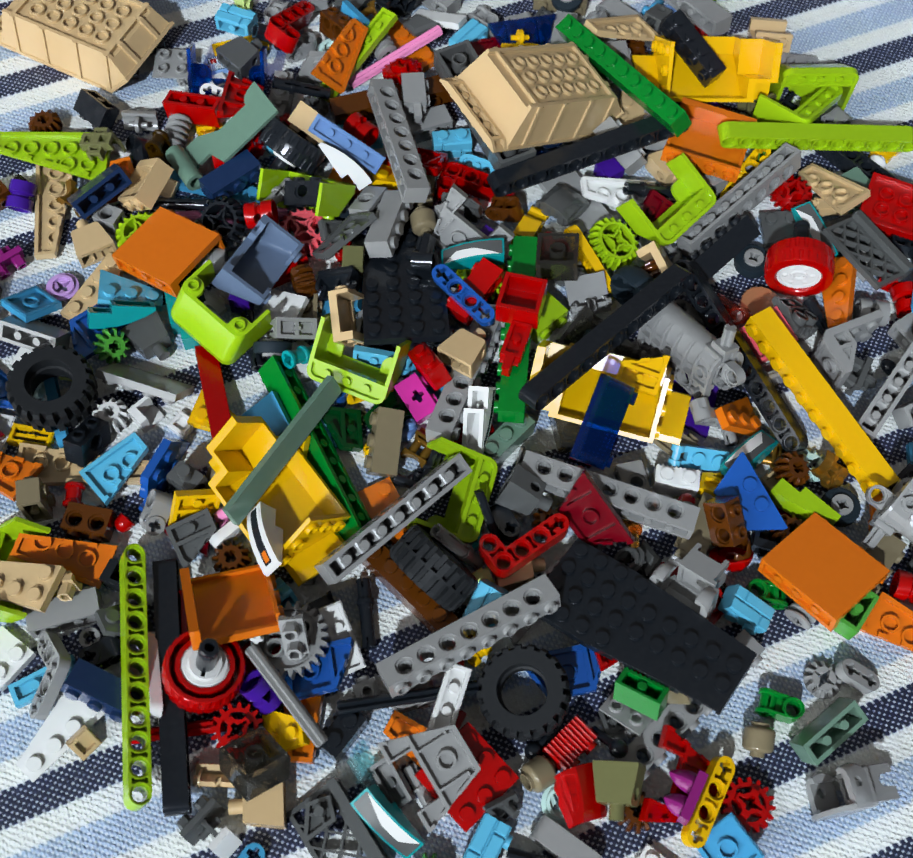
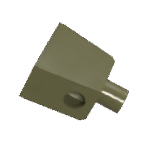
[592,760,646,822]

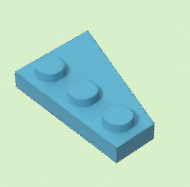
[97,269,163,312]
[79,432,149,506]

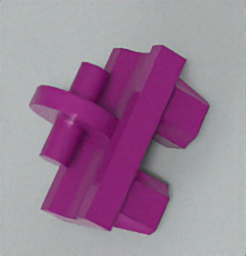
[0,245,27,281]

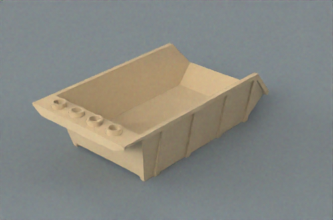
[0,0,174,93]
[439,41,625,153]

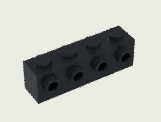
[659,9,727,88]
[685,214,761,285]

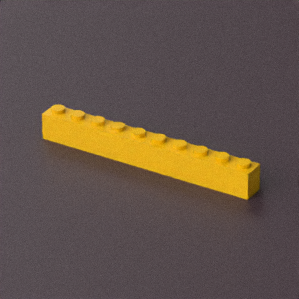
[744,306,900,498]

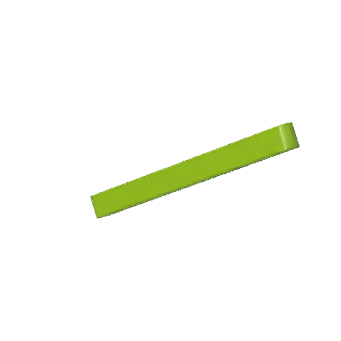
[717,121,913,152]
[119,544,152,811]

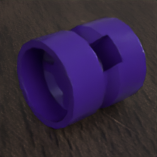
[5,179,37,214]
[239,669,282,715]

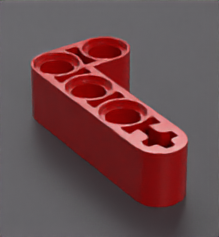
[264,0,315,54]
[436,162,515,203]
[478,513,569,579]

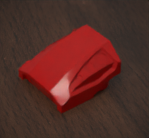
[554,762,607,829]

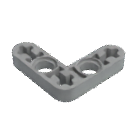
[29,631,71,720]

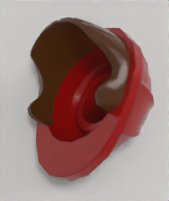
[709,538,754,573]

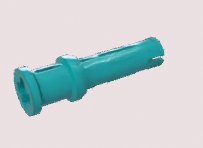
[281,345,313,369]

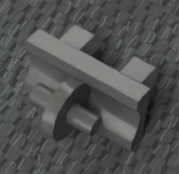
[843,356,877,396]
[177,795,226,847]

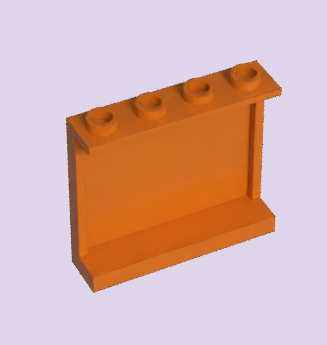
[661,97,758,183]
[112,206,225,298]
[758,512,890,632]
[179,564,285,651]

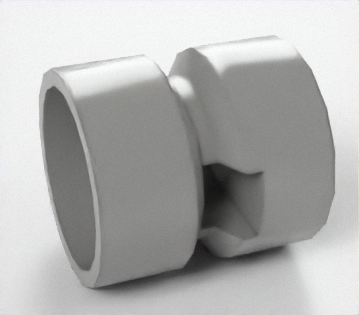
[196,247,229,274]
[853,298,891,327]

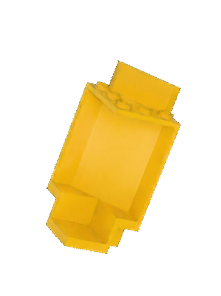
[631,35,783,102]
[526,339,692,445]
[206,416,351,587]

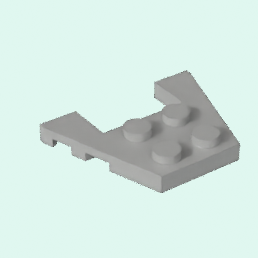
[432,184,515,250]
[377,724,481,833]

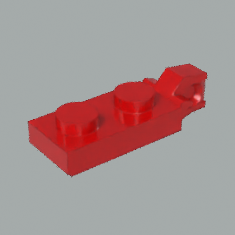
[499,320,533,377]

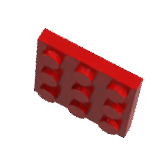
[859,172,913,241]
[414,722,519,832]

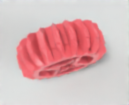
[279,207,327,257]

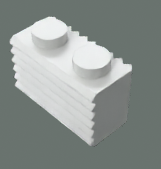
[651,464,700,497]

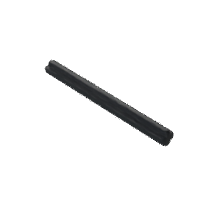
[336,680,480,715]

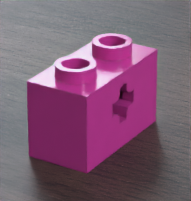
[393,373,438,425]

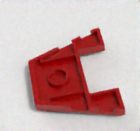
[639,725,721,823]

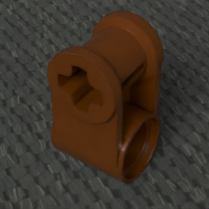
[485,195,525,223]

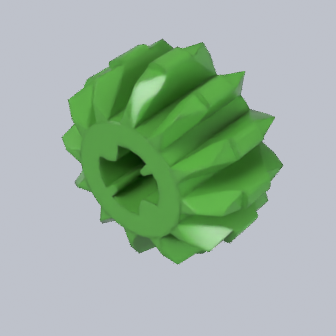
[92,327,131,364]

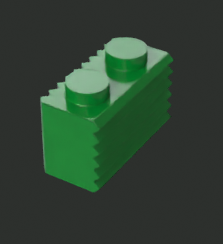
[613,667,669,721]

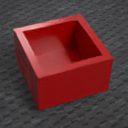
[495,271,548,329]

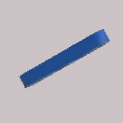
[432,264,495,327]

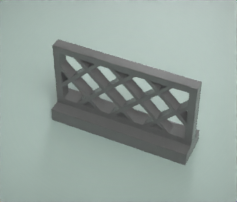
[822,210,913,290]
[286,777,389,858]

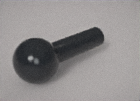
[524,726,563,760]
[591,726,628,758]

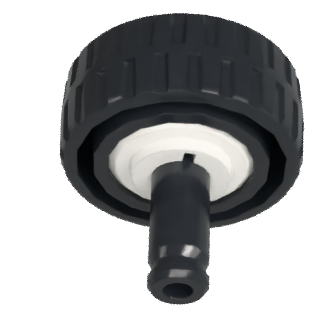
[260,116,326,175]

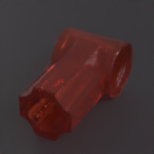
[717,293,752,325]

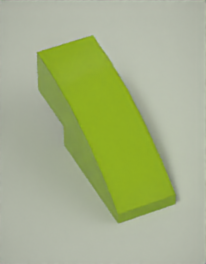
[769,478,841,526]

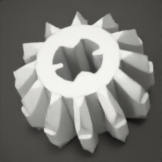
[92,397,130,434]

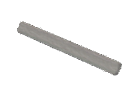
[245,644,328,748]

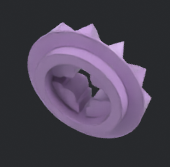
[46,273,80,303]

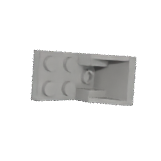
[810,309,884,392]

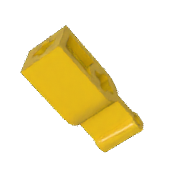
[511,205,549,244]

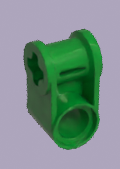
[745,578,788,610]
[754,688,805,724]

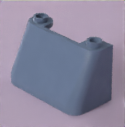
[211,214,304,306]

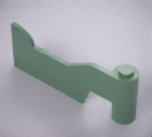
[165,81,279,191]

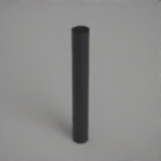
[474,489,503,543]

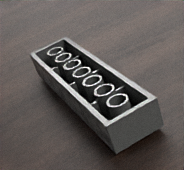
[434,40,536,170]

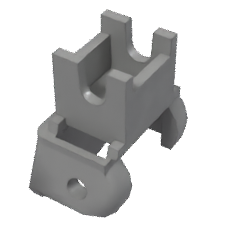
[649,543,729,621]
[806,763,900,822]

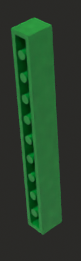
[556,14,692,138]
[494,236,538,423]
[258,355,371,541]

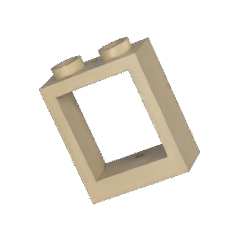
[117,158,174,212]

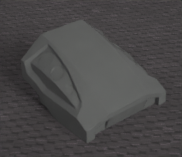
[535,183,590,226]
[441,192,485,223]
[772,296,819,341]

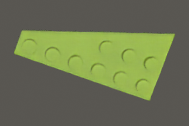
[0,131,111,180]

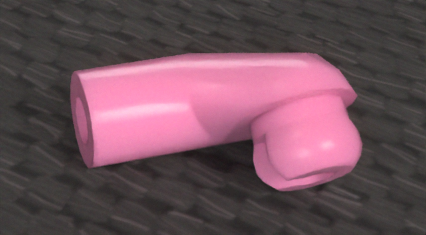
[214,507,229,529]

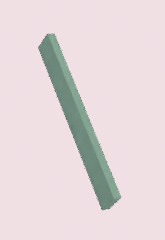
[222,375,342,526]

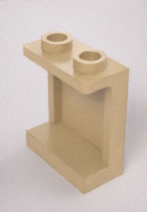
[747,17,793,53]
[636,241,672,273]
[328,285,364,347]

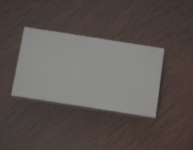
[538,171,612,236]
[95,362,194,404]

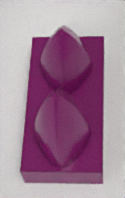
[664,769,709,826]

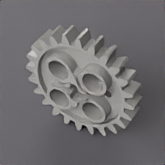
[251,601,330,680]

